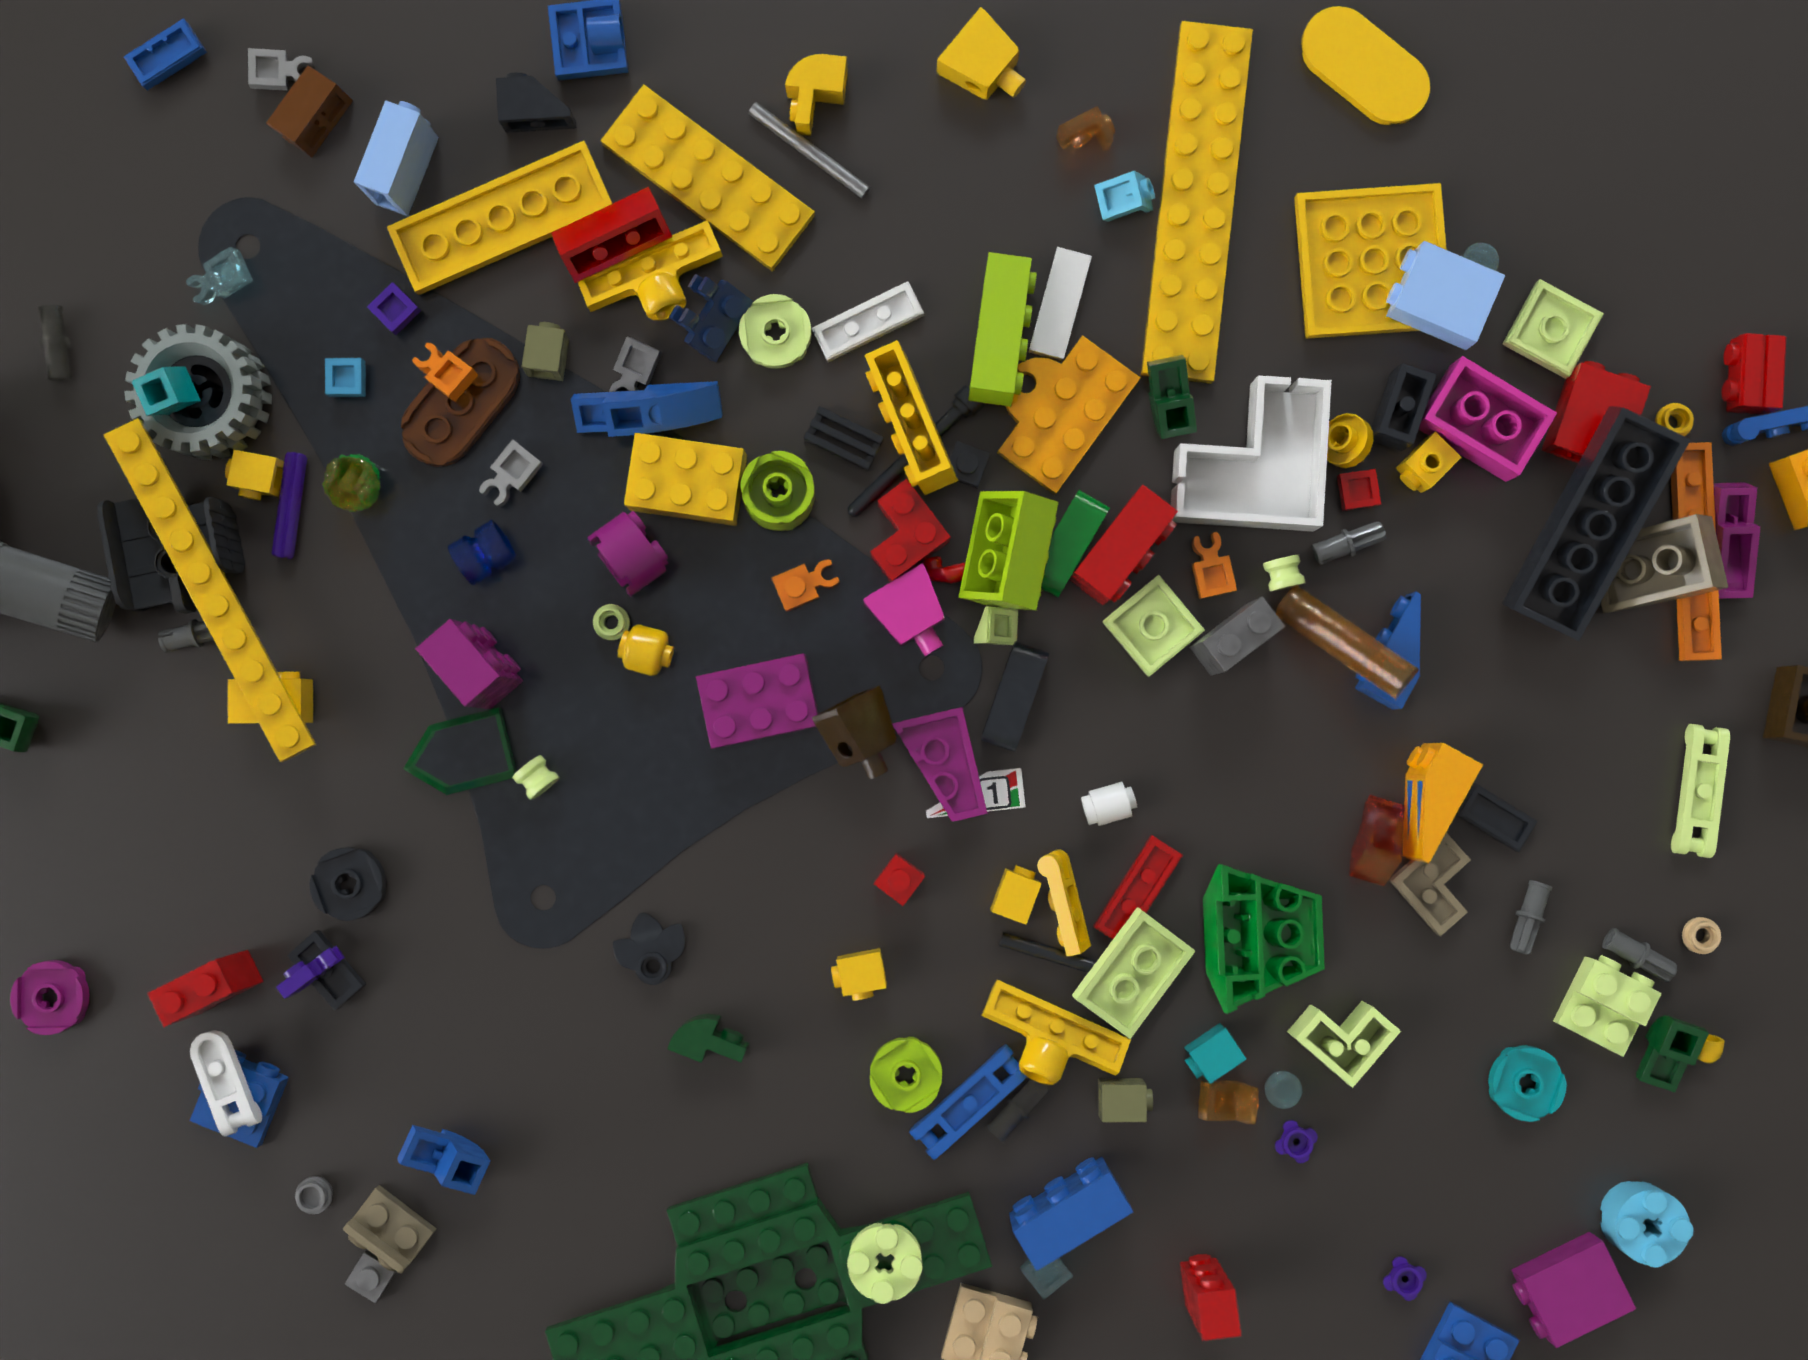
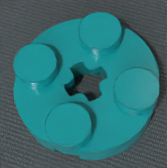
[1488,1045,1567,1122]

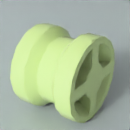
[1263,555,1306,592]
[512,755,560,800]

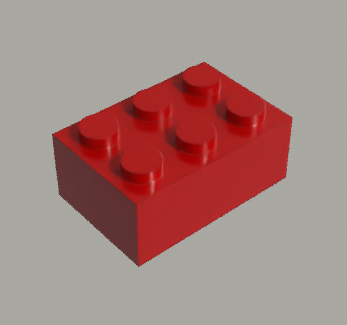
[1069,484,1178,606]

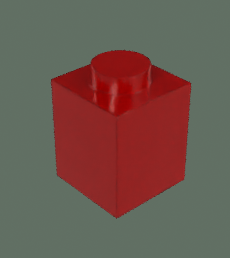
[874,852,925,906]

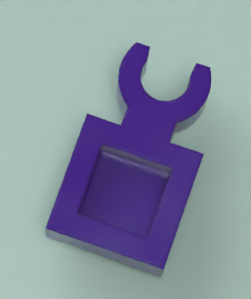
[276,946,345,999]

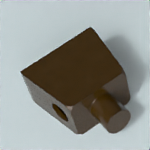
[812,685,896,779]

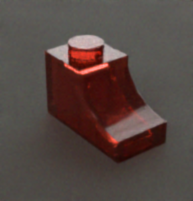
[1349,795,1405,886]

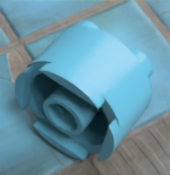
[1600,1181,1694,1268]

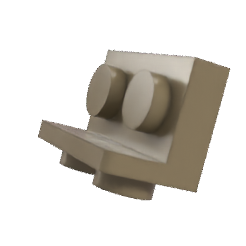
[343,1185,437,1274]

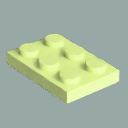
[1072,907,1195,1039]

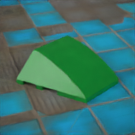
[1203,864,1325,1014]

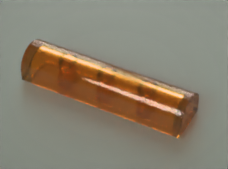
[1276,585,1419,700]

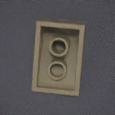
[1601,514,1728,613]

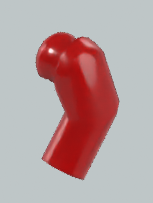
[923,556,966,584]

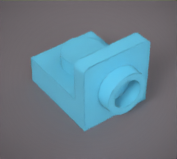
[1094,171,1155,222]

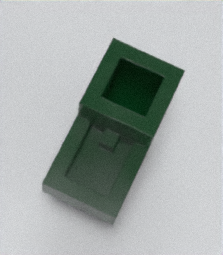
[1147,355,1197,439]
[0,703,40,753]
[667,1014,750,1063]
[1636,1015,1709,1093]

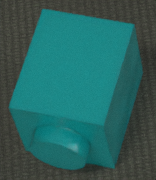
[131,366,201,416]
[1184,1023,1246,1084]

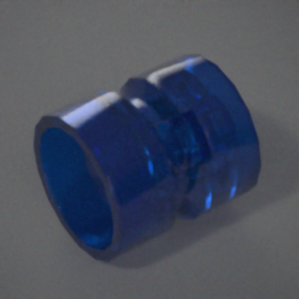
[448,519,517,586]

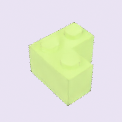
[1287,1001,1401,1088]

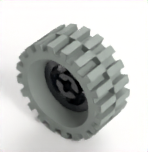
[124,324,272,460]

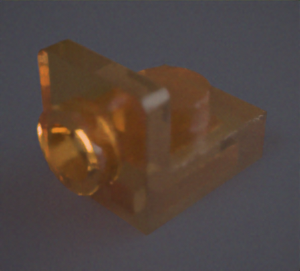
[1056,106,1115,151]

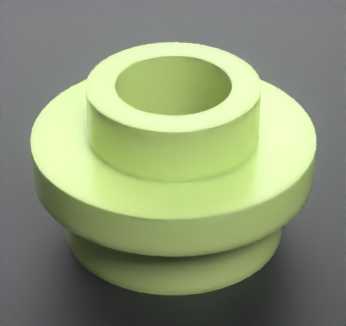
[593,604,630,640]

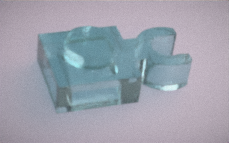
[186,247,253,305]

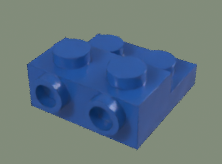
[189,1050,289,1148]
[1420,1302,1520,1360]

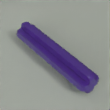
[272,452,307,559]

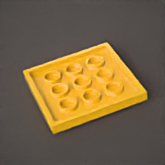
[1294,183,1447,339]

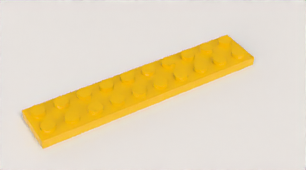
[1141,21,1253,384]

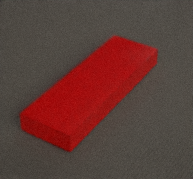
[1093,835,1183,939]

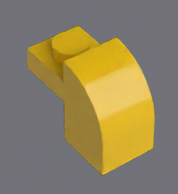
[785,54,848,136]

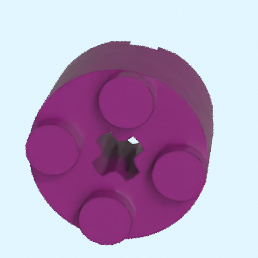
[587,511,668,597]

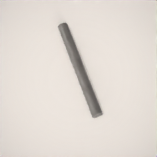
[749,102,870,199]

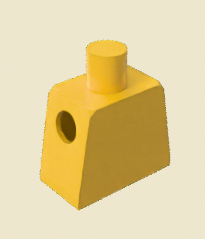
[937,7,1026,100]

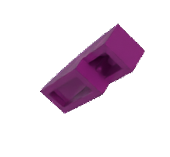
[1714,482,1761,599]

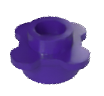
[1275,1120,1318,1163]
[1383,1256,1427,1301]

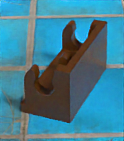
[266,65,353,158]

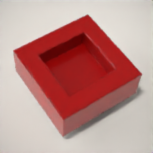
[1337,469,1381,511]

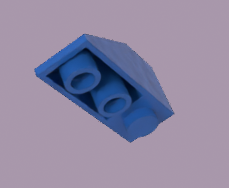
[1355,591,1421,710]

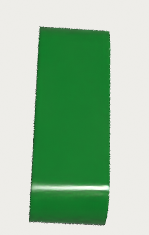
[1041,490,1110,598]

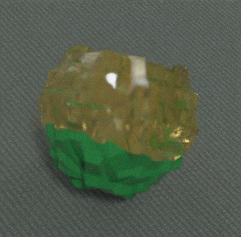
[322,454,381,512]

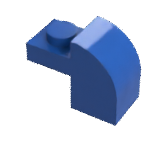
[397,1125,490,1195]

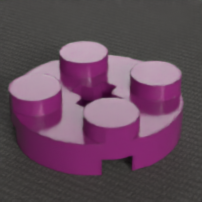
[10,960,90,1035]

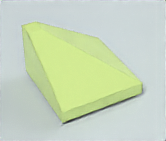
[974,606,1018,645]

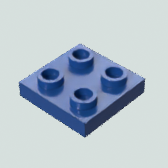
[548,0,629,81]

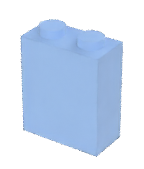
[354,100,439,216]
[1386,241,1505,350]

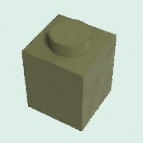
[522,322,569,381]
[1098,1078,1153,1122]

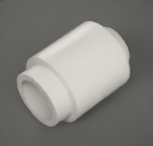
[1081,782,1137,826]

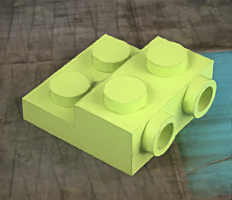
[1553,955,1662,1057]

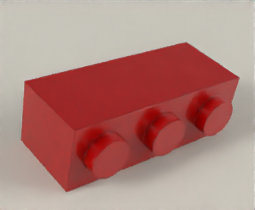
[551,186,673,283]
[1180,1254,1241,1341]

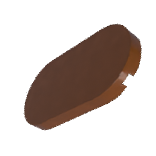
[401,338,520,467]

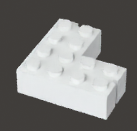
[1171,375,1332,532]

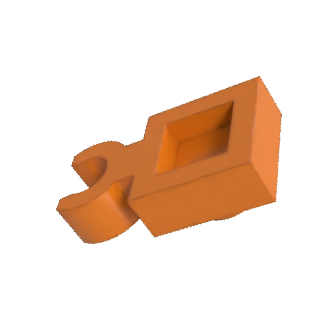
[412,343,478,402]
[1192,532,1237,599]
[772,560,840,612]

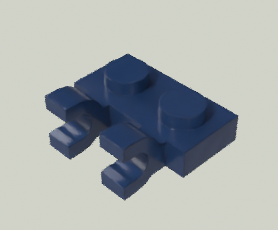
[669,274,753,362]

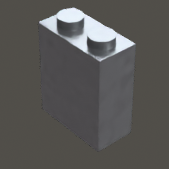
[1189,596,1285,676]

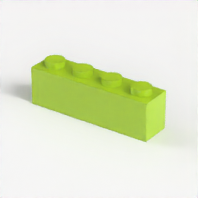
[968,252,1037,407]

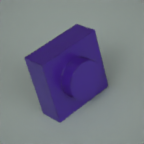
[367,282,421,335]

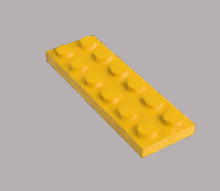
[600,84,815,272]
[387,141,612,295]

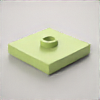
[1502,279,1604,379]
[1102,575,1205,677]

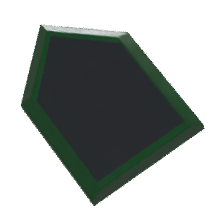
[403,707,517,795]

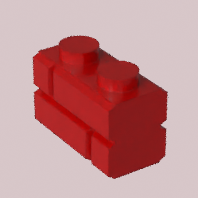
[1722,333,1787,415]

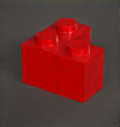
[870,479,951,582]

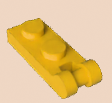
[1037,849,1091,956]

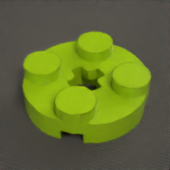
[870,1037,942,1113]

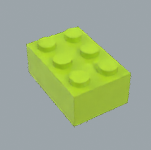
[958,491,1058,610]

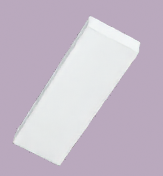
[1029,247,1092,362]
[812,281,924,362]

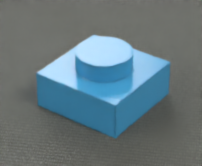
[325,358,366,397]

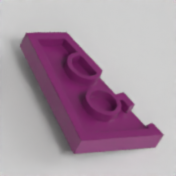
[892,707,988,822]

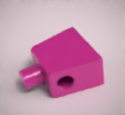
[863,563,945,656]

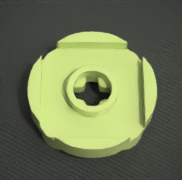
[739,294,812,369]
[847,1223,922,1304]

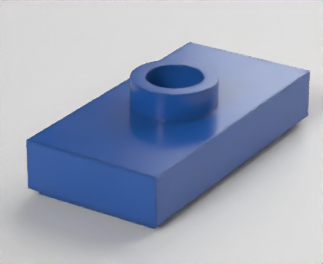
[123,18,207,91]

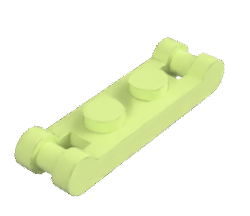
[1671,723,1730,858]

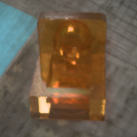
[1198,1081,1259,1125]

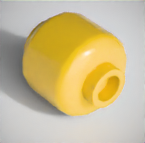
[617,624,674,676]

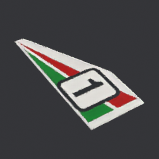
[926,768,1026,818]

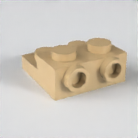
[941,1283,1037,1360]

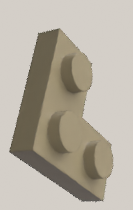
[1388,833,1471,936]

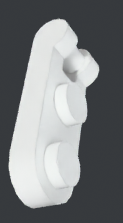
[190,1030,262,1137]

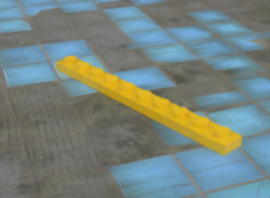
[103,418,316,762]

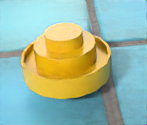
[1327,413,1373,468]

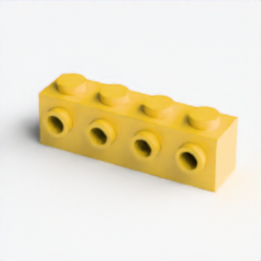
[865,340,958,495]

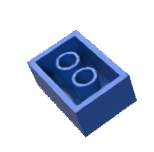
[1009,1157,1133,1271]

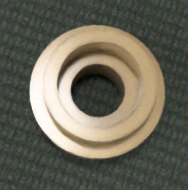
[1682,917,1721,954]

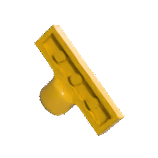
[578,220,723,321]
[981,980,1131,1085]

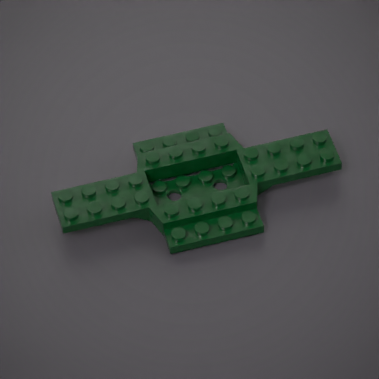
[545,1162,992,1360]

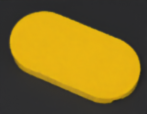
[1301,6,1430,125]

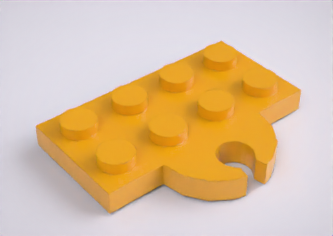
[997,335,1141,495]

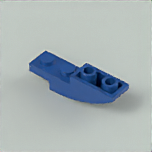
[571,381,723,437]

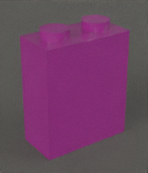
[1511,1232,1636,1348]

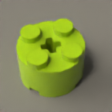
[741,451,815,531]

